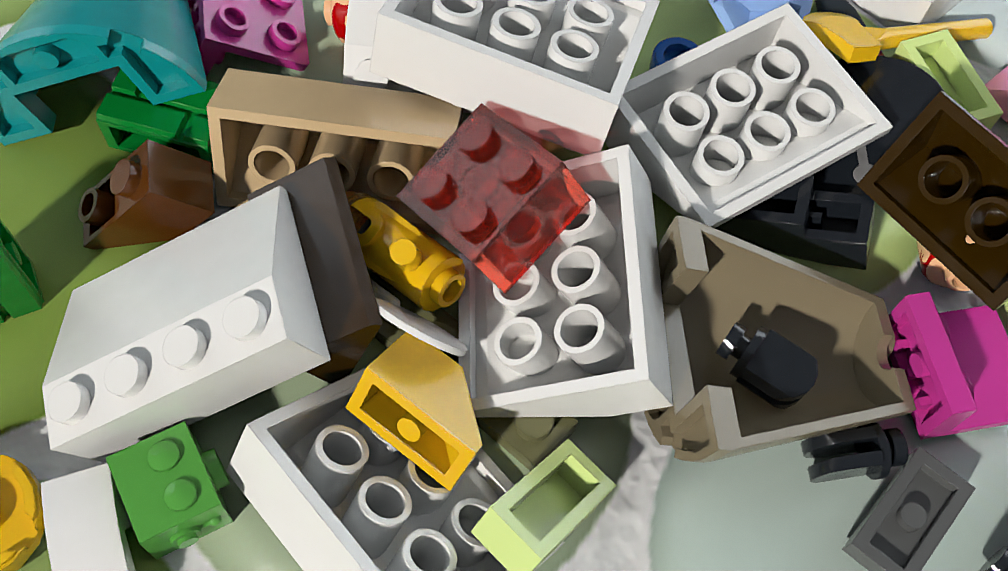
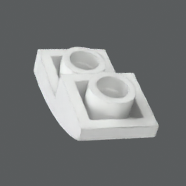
[41,463,136,571]

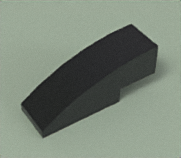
[715,176,875,270]

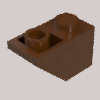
[78,139,215,250]

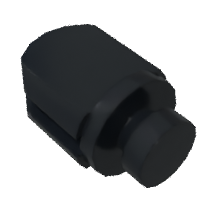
[716,322,818,409]
[800,422,908,483]

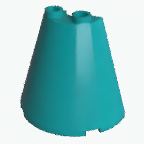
[0,0,207,146]

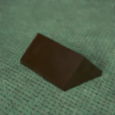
[857,91,1008,311]
[247,157,382,384]

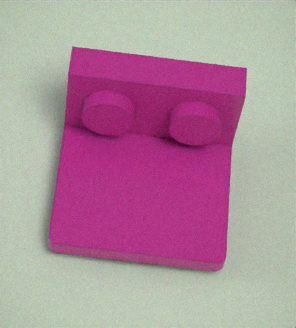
[188,0,310,76]
[889,292,1008,440]

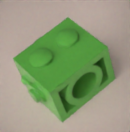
[105,421,233,559]

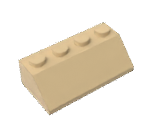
[206,68,463,236]

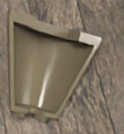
[644,216,916,463]

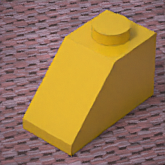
[345,332,483,491]

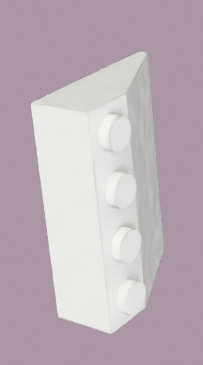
[369,0,660,155]
[605,3,893,228]
[458,144,673,417]
[42,185,331,463]
[226,368,565,571]

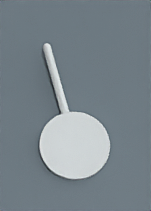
[370,279,468,356]

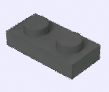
[842,446,976,571]

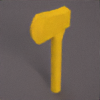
[802,12,993,64]

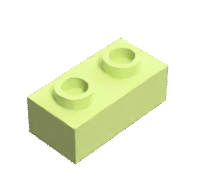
[892,29,1003,130]
[471,438,617,571]

